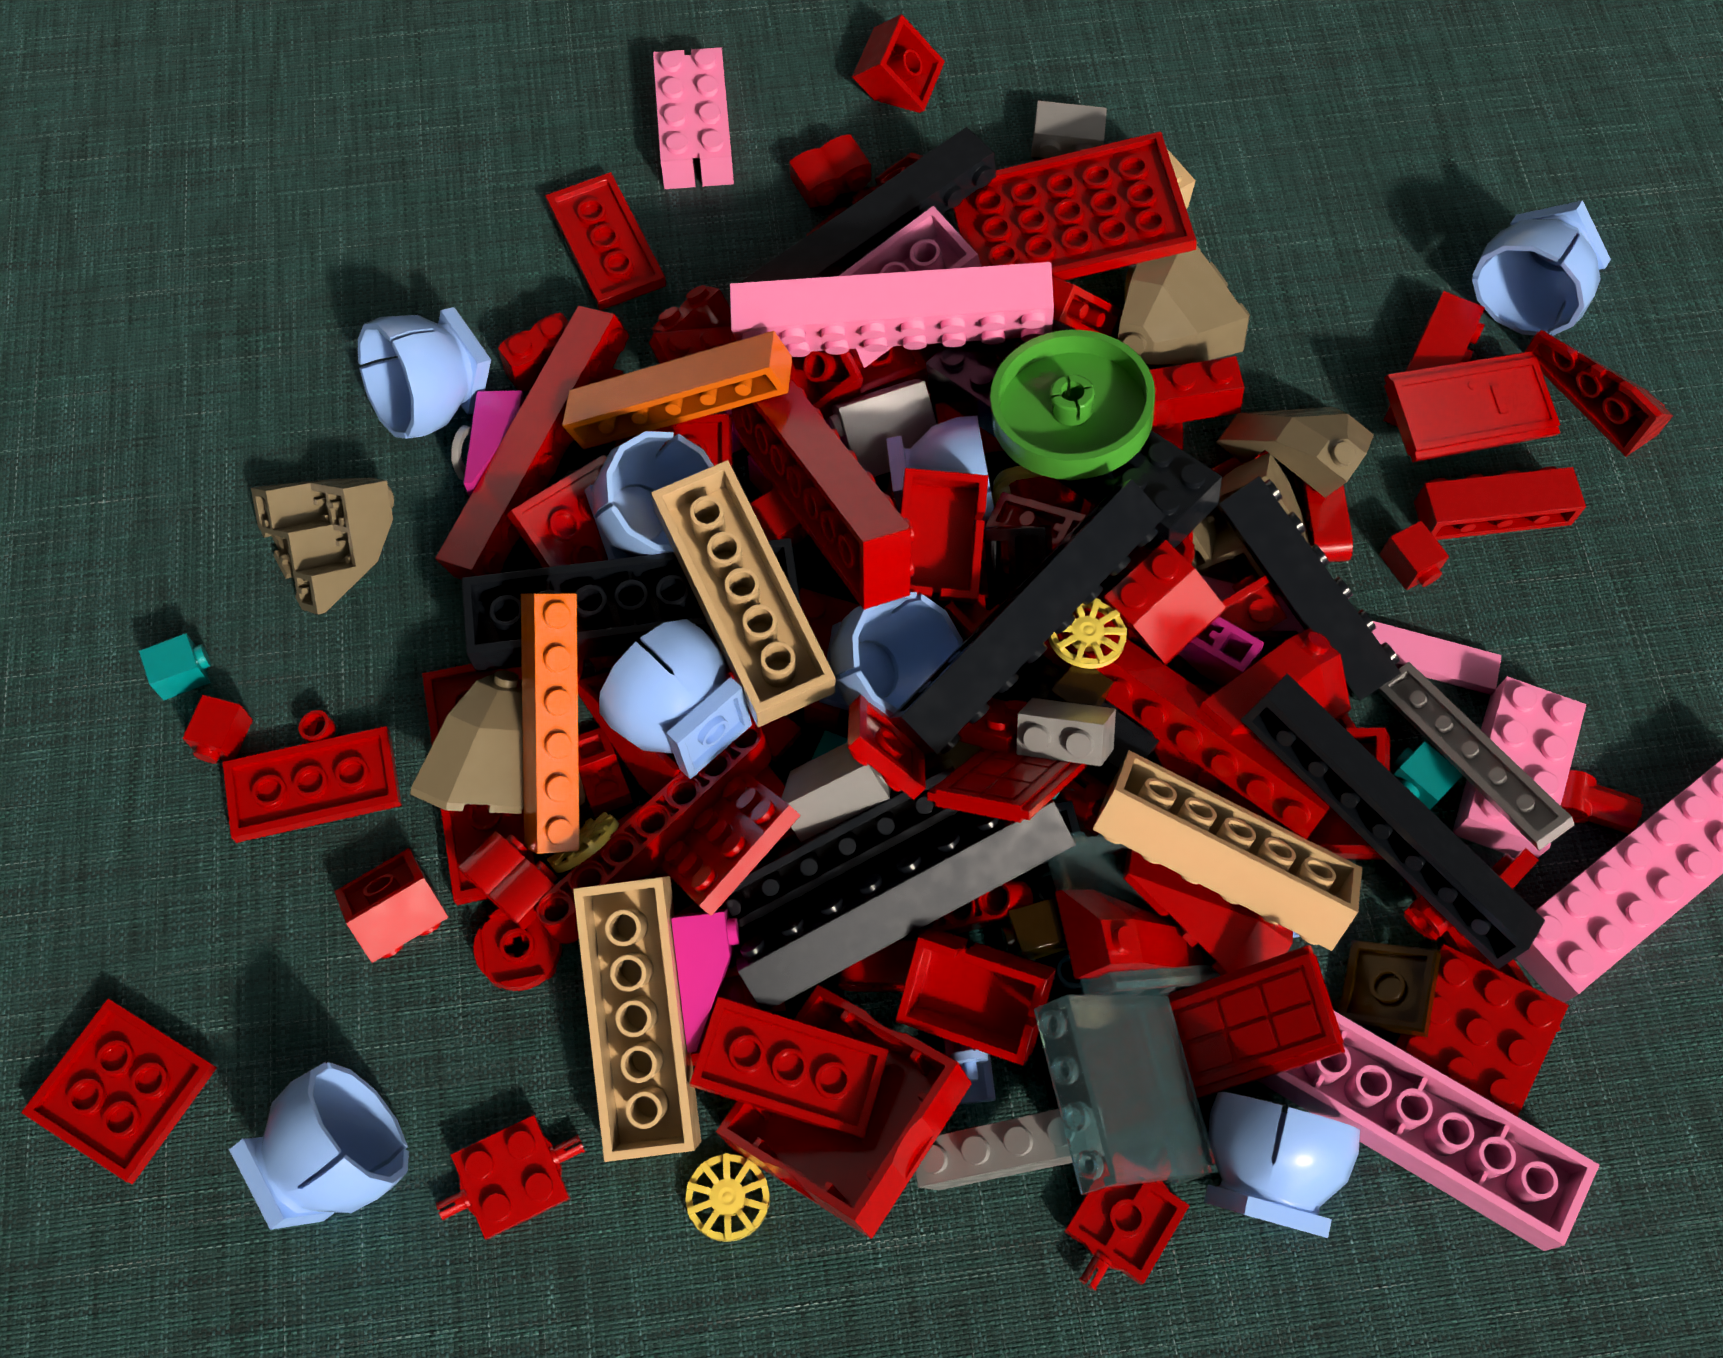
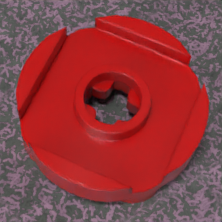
[473,909,562,991]

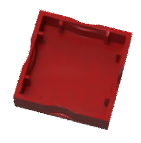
[716,985,972,1239]

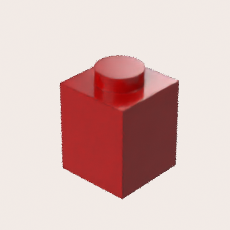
[1379,520,1449,591]
[182,695,253,764]

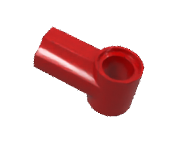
[1561,770,1643,834]

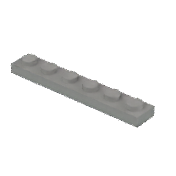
[1379,662,1574,851]

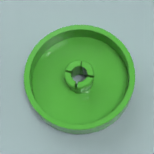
[990,330,1155,481]

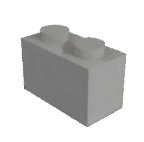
[1031,101,1107,159]
[1016,698,1116,766]

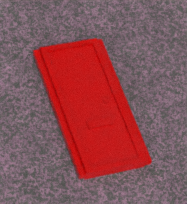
[1384,351,1560,462]
[927,747,1088,823]
[1129,945,1345,1112]

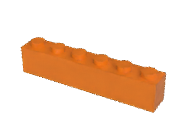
[562,331,792,449]
[521,594,579,854]

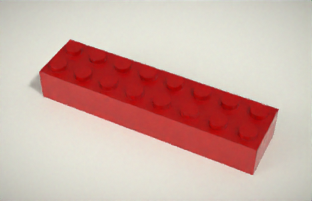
[732,376,915,610]

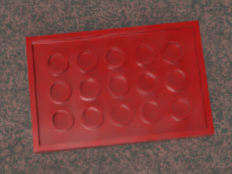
[953,131,1196,280]

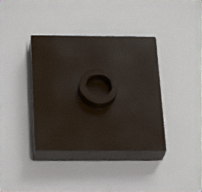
[1339,940,1441,1037]

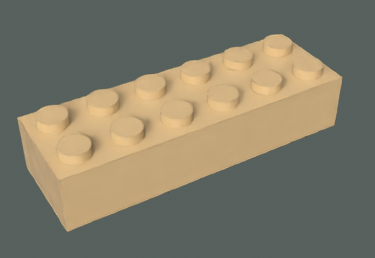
[651,460,836,727]
[1092,750,1362,951]
[573,876,701,1162]

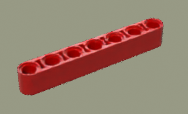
[536,720,772,944]

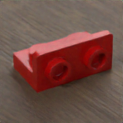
[1217,574,1287,632]

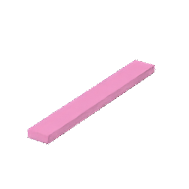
[1201,575,1502,695]

